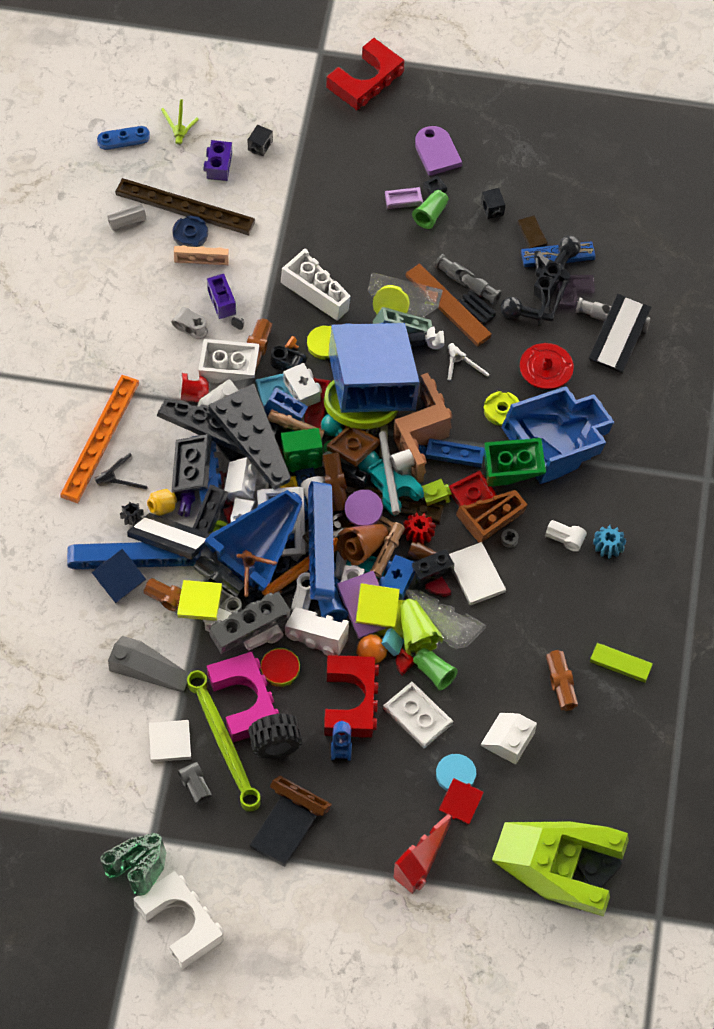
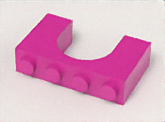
[207,652,279,742]

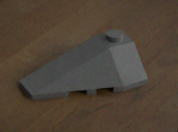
[108,636,189,693]

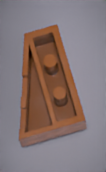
[456,490,528,543]

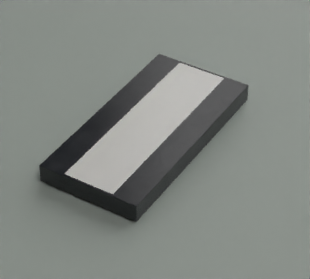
[589,293,652,374]
[127,513,210,560]

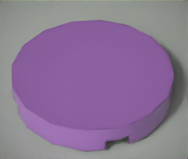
[345,490,383,526]

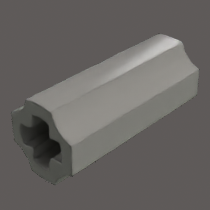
[107,204,146,230]

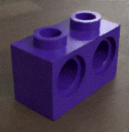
[203,140,233,181]
[207,274,236,319]

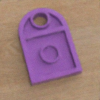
[415,126,462,176]

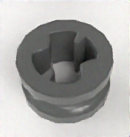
[501,529,519,548]

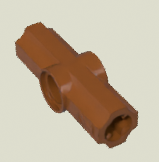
[247,318,273,372]
[144,578,182,611]
[546,650,578,711]

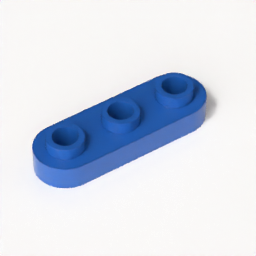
[97,126,150,150]

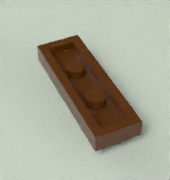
[270,776,332,816]

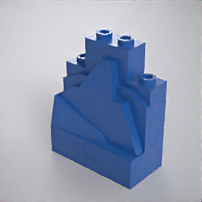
[501,387,614,484]

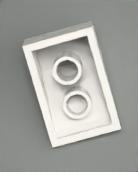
[198,339,259,384]

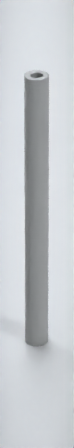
[379,432,400,515]

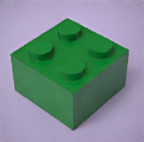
[281,428,323,472]

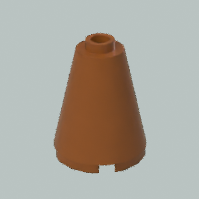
[336,524,389,565]

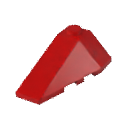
[394,814,451,894]

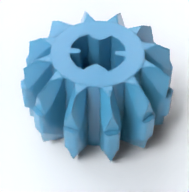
[593,525,626,559]

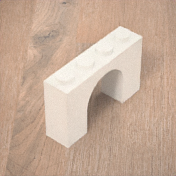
[133,871,224,970]

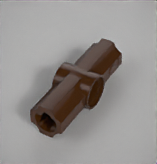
[323,453,347,512]

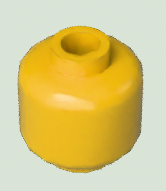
[147,489,177,516]

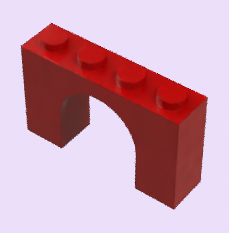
[326,38,404,110]
[324,655,379,738]

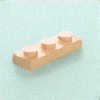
[174,246,229,265]

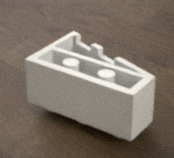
[285,607,349,656]

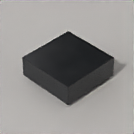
[423,175,448,195]

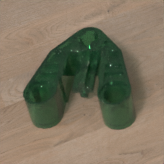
[100,833,167,896]

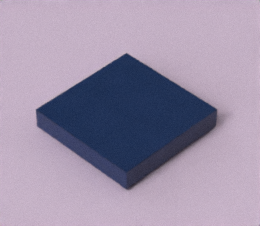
[91,549,147,603]

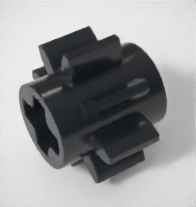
[120,502,144,526]

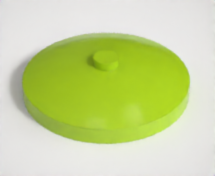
[324,380,398,429]

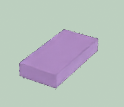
[385,187,423,209]

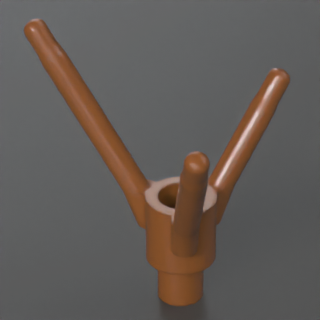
[236,550,277,597]

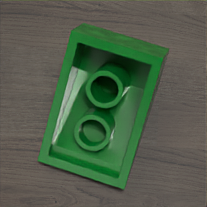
[484,438,546,487]

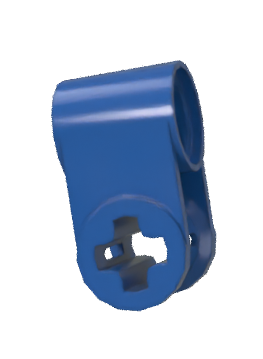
[331,721,352,761]

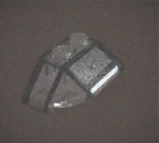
[368,272,443,318]

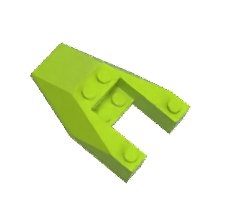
[492,822,629,917]

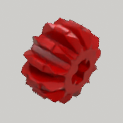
[403,512,436,544]

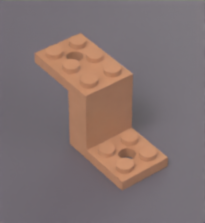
[394,373,452,483]

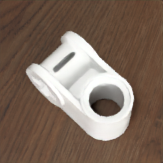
[231,498,255,522]

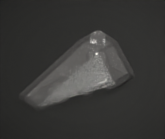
[405,589,486,649]

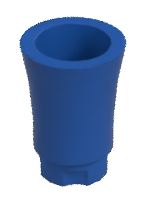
[318,587,348,623]

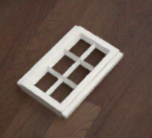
[257,487,306,557]

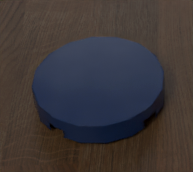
[172,216,208,247]

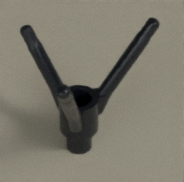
[95,453,148,489]

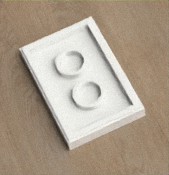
[449,542,506,605]
[383,682,453,748]

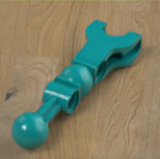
[321,414,424,516]

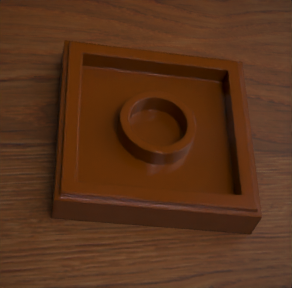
[326,426,380,466]

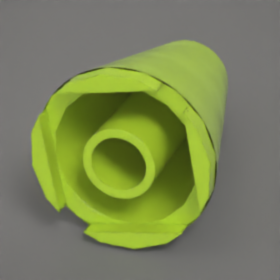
[399,599,443,656]

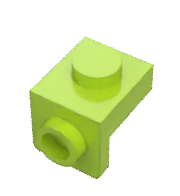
[422,479,452,506]

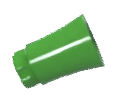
[412,190,449,229]
[413,648,458,690]

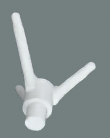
[448,343,489,381]

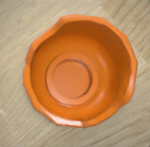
[356,634,387,664]

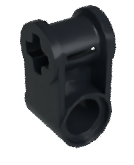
[270,345,307,371]

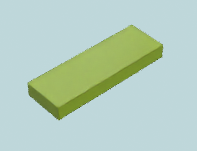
[590,643,653,683]

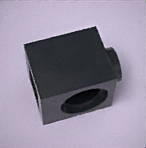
[247,124,273,156]
[481,188,506,219]

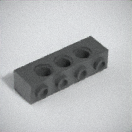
[209,591,290,654]

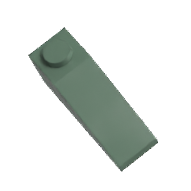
[373,307,432,335]

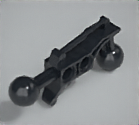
[500,235,581,327]

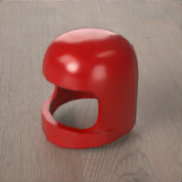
[181,373,209,402]

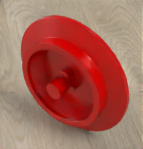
[520,343,574,389]

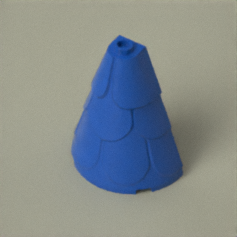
[205,490,302,591]

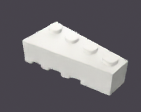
[281,249,351,321]

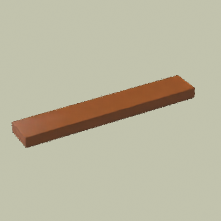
[406,263,492,347]

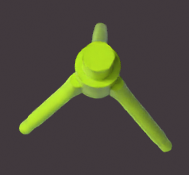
[161,99,199,145]

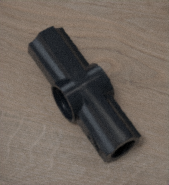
[194,555,244,599]

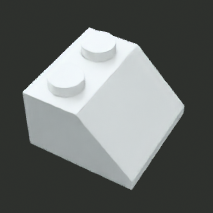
[481,713,537,765]

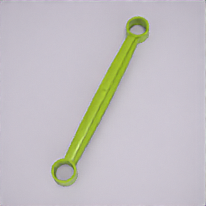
[187,670,261,811]

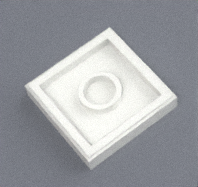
[149,720,191,762]

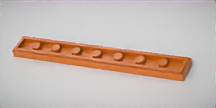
[60,375,139,503]

